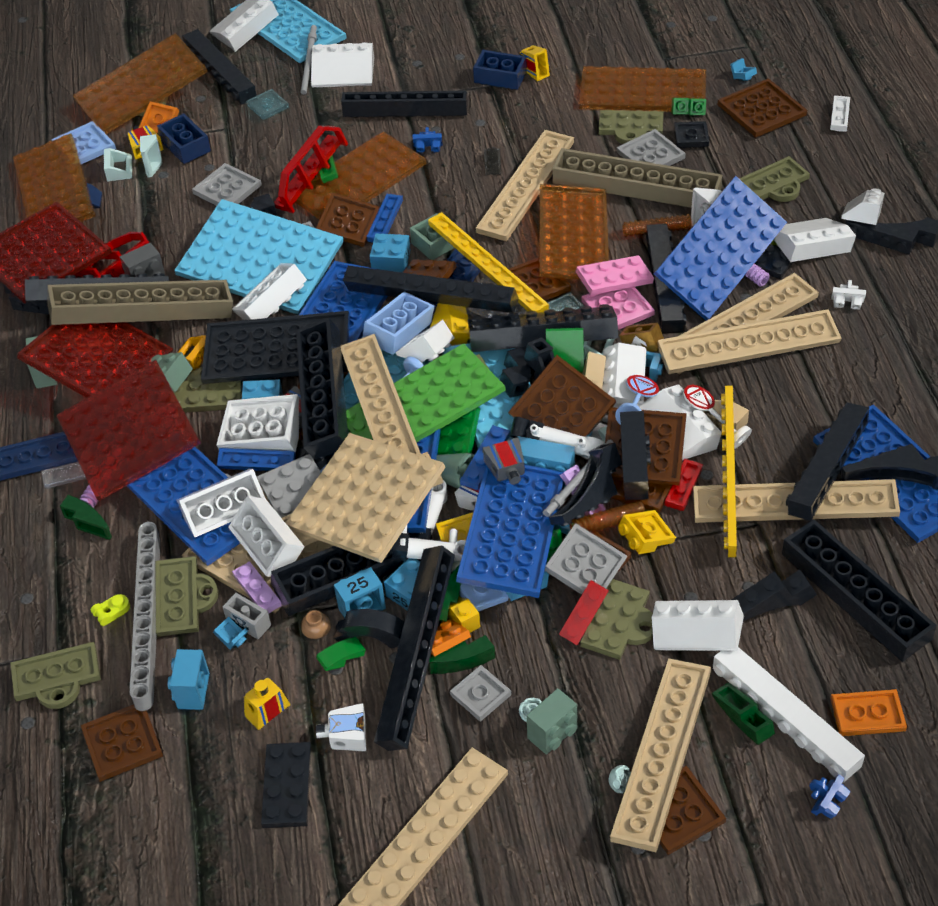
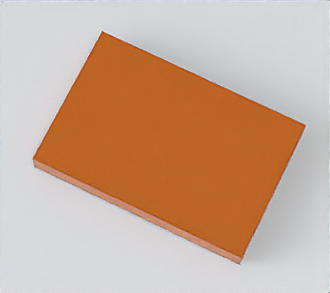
[830,689,907,736]

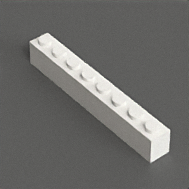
[713,647,865,783]

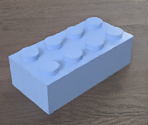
[362,291,434,355]

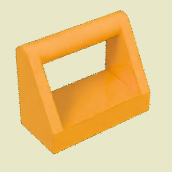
[177,335,206,372]

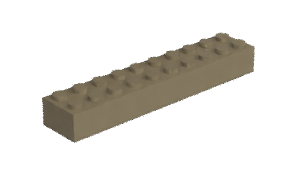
[552,148,723,208]
[47,280,233,325]

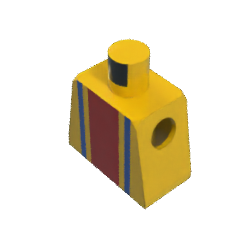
[519,45,550,81]
[128,126,163,160]
[244,678,290,730]

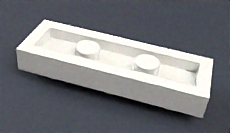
[830,96,850,131]

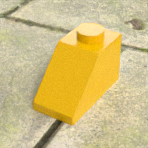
[448,597,480,633]

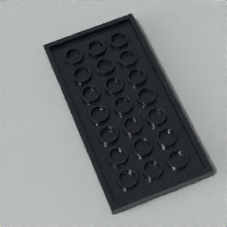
[201,311,350,384]

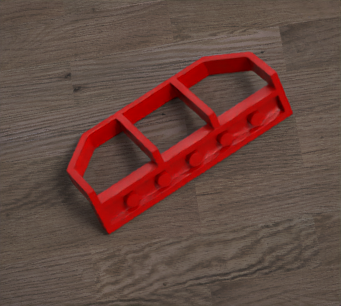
[274,126,348,213]
[61,232,149,279]

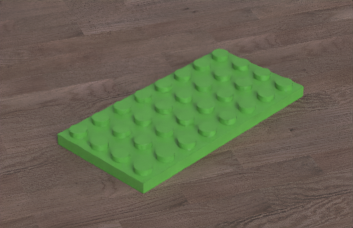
[346,343,506,443]

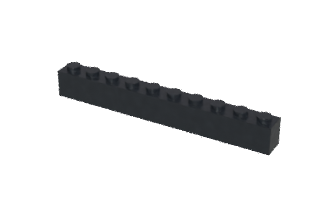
[343,265,519,313]
[374,545,455,751]

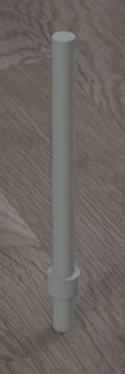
[301,25,317,95]
[543,440,613,517]

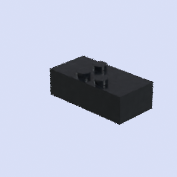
[620,411,651,501]

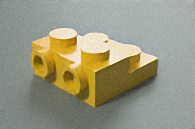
[618,510,676,554]

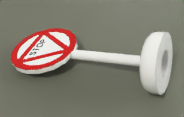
[683,385,752,449]

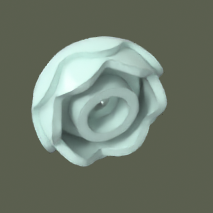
[519,698,542,722]
[609,765,631,793]

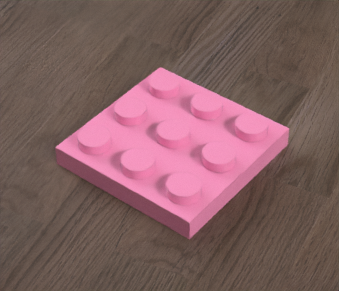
[582,287,655,330]

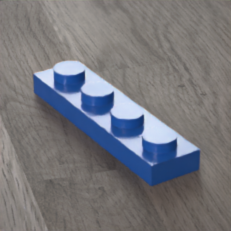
[367,194,403,242]
[460,425,510,491]
[217,448,296,471]

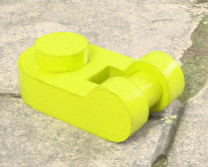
[91,594,130,626]

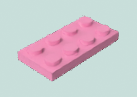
[576,255,654,295]

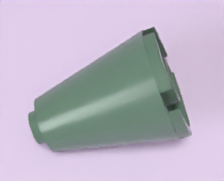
[436,453,475,489]

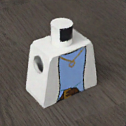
[316,703,366,751]

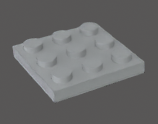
[617,129,685,166]
[192,163,262,206]
[257,454,321,518]
[545,523,627,594]

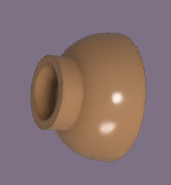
[301,610,331,639]

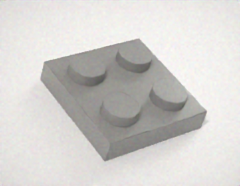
[450,665,511,722]

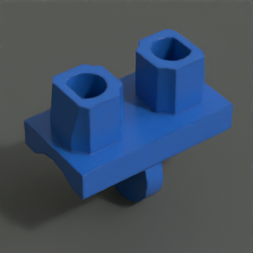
[413,127,442,153]
[809,774,851,819]

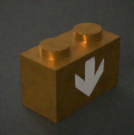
[619,322,664,352]

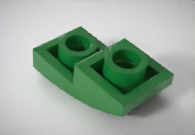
[671,97,706,115]
[316,637,366,671]

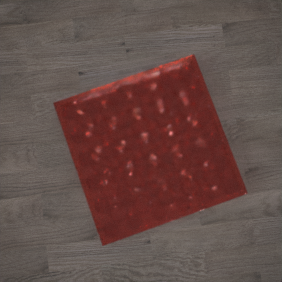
[0,202,112,304]
[17,322,173,411]
[57,360,201,501]

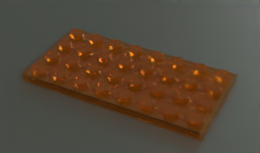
[73,33,207,134]
[579,66,706,112]
[295,132,427,220]
[13,133,95,241]
[539,184,609,280]

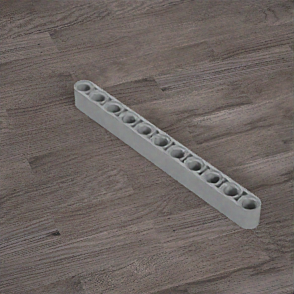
[130,522,160,711]

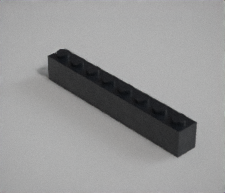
[182,29,257,105]
[341,91,468,117]
[646,224,686,334]
[25,273,169,303]
[786,402,869,521]

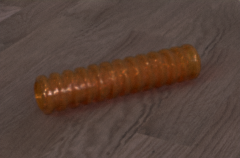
[622,214,692,237]
[570,501,645,532]

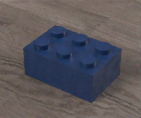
[473,50,527,90]
[157,113,211,164]

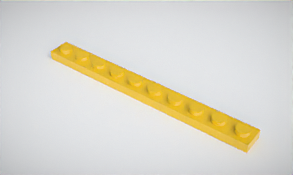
[428,212,549,313]
[721,386,737,557]

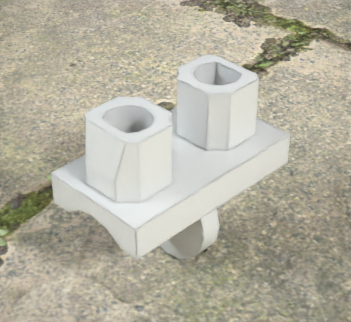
[831,280,866,310]

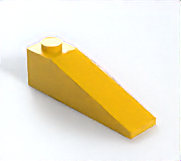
[430,303,469,346]

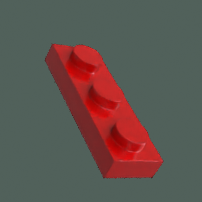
[665,459,703,511]
[559,580,609,645]

